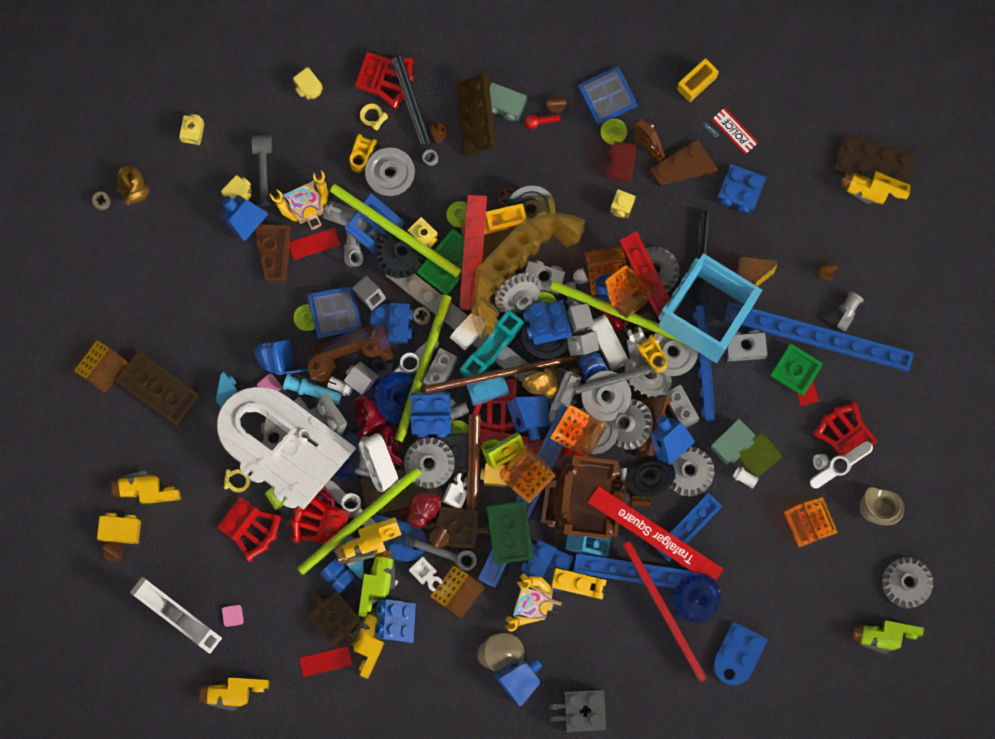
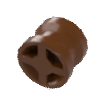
[498,187,515,208]

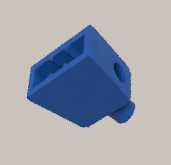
[221,195,268,241]
[507,396,549,442]
[651,415,695,465]
[493,658,542,706]

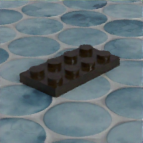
[456,73,497,157]
[833,134,917,184]
[116,351,200,427]
[360,461,443,515]

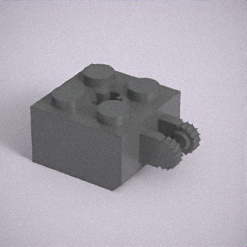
[549,690,606,732]

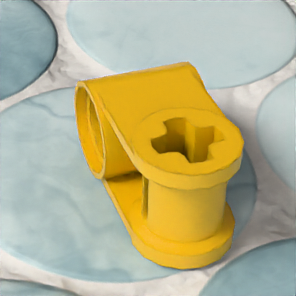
[350,134,377,173]
[635,334,667,373]

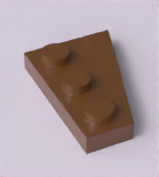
[634,119,666,163]
[650,139,718,186]
[254,224,291,283]
[635,397,672,457]

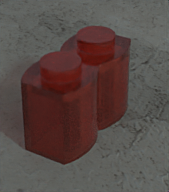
[605,141,637,183]

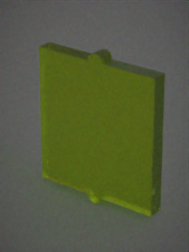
[739,433,782,477]

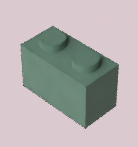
[490,83,527,121]
[711,419,755,465]

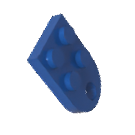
[373,515,426,562]
[714,622,768,685]

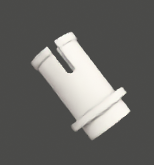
[327,376,353,396]
[732,467,758,489]

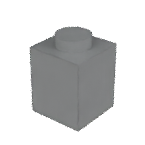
[352,276,386,310]
[566,303,594,334]
[567,331,599,356]
[344,362,378,395]

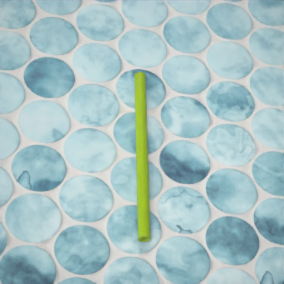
[330,184,461,277]
[550,280,686,345]
[394,295,452,442]
[297,466,422,575]

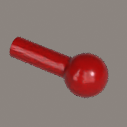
[524,114,560,129]
[594,307,625,331]

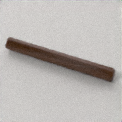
[467,414,480,510]

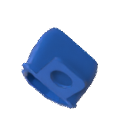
[254,339,308,375]

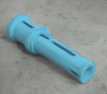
[283,374,342,405]

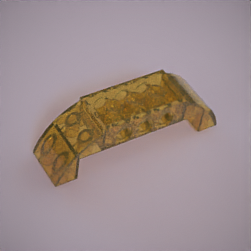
[471,213,586,339]

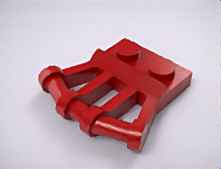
[355,52,414,110]
[468,379,517,433]
[811,401,878,466]
[290,496,350,547]
[217,497,283,562]

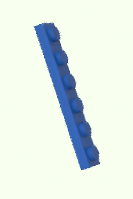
[693,305,716,422]
[574,554,692,591]

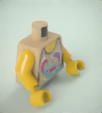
[269,170,329,230]
[505,574,562,631]

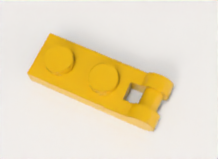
[550,568,607,599]

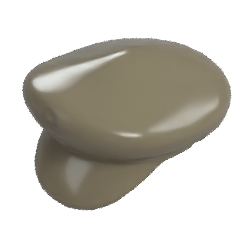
[859,487,904,525]
[478,633,524,672]

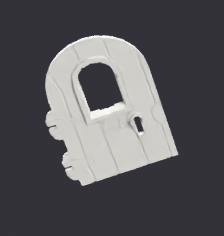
[217,387,356,510]

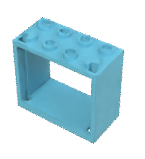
[658,254,762,363]

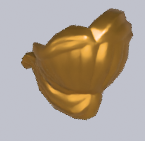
[117,164,150,206]
[522,366,559,399]

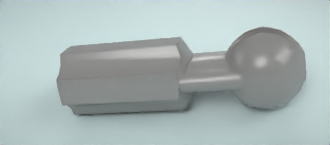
[549,371,581,426]

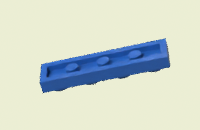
[655,493,722,562]

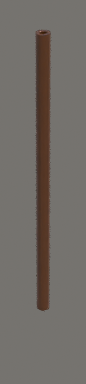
[423,355,582,394]

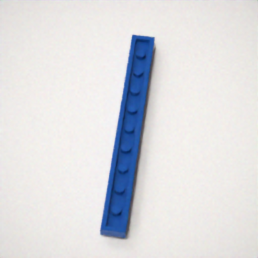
[723,302,914,372]
[478,404,575,587]

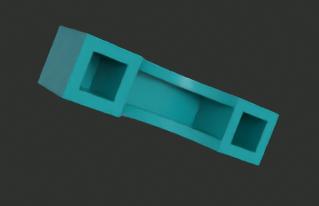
[460,310,524,377]

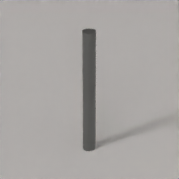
[574,366,650,394]

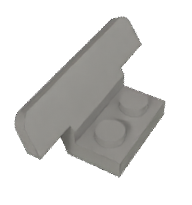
[293,394,347,447]

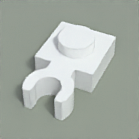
[626,327,646,358]
[442,473,467,509]
[409,557,444,592]

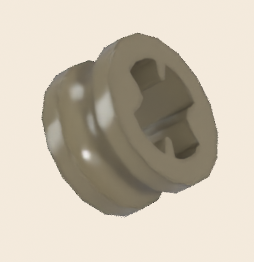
[92,192,110,210]
[413,307,430,325]

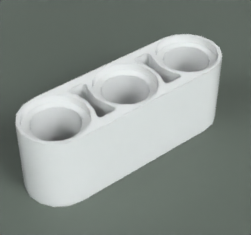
[450,299,500,350]
[590,314,628,371]
[359,433,399,492]

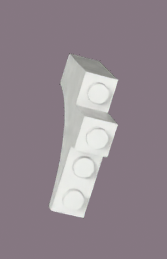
[130,577,222,654]

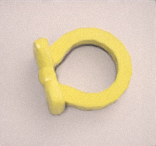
[360,104,388,131]
[223,469,250,492]

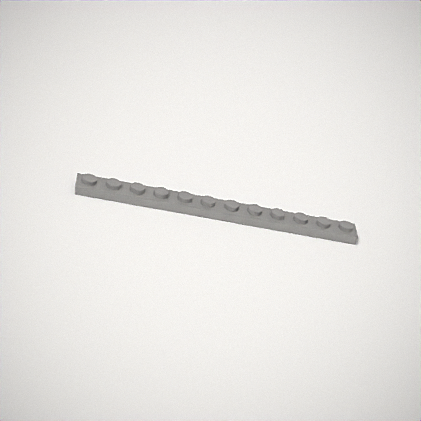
[386,274,577,407]

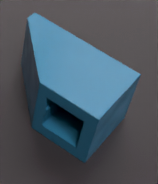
[216,372,242,409]

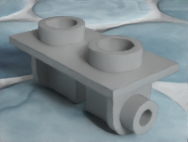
[323,201,363,228]

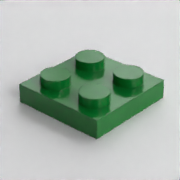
[770,344,823,397]

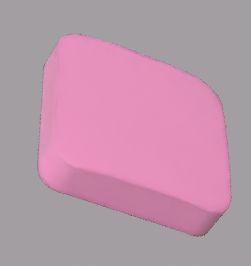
[257,374,282,392]
[222,605,244,627]

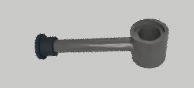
[252,134,272,207]
[403,532,476,571]

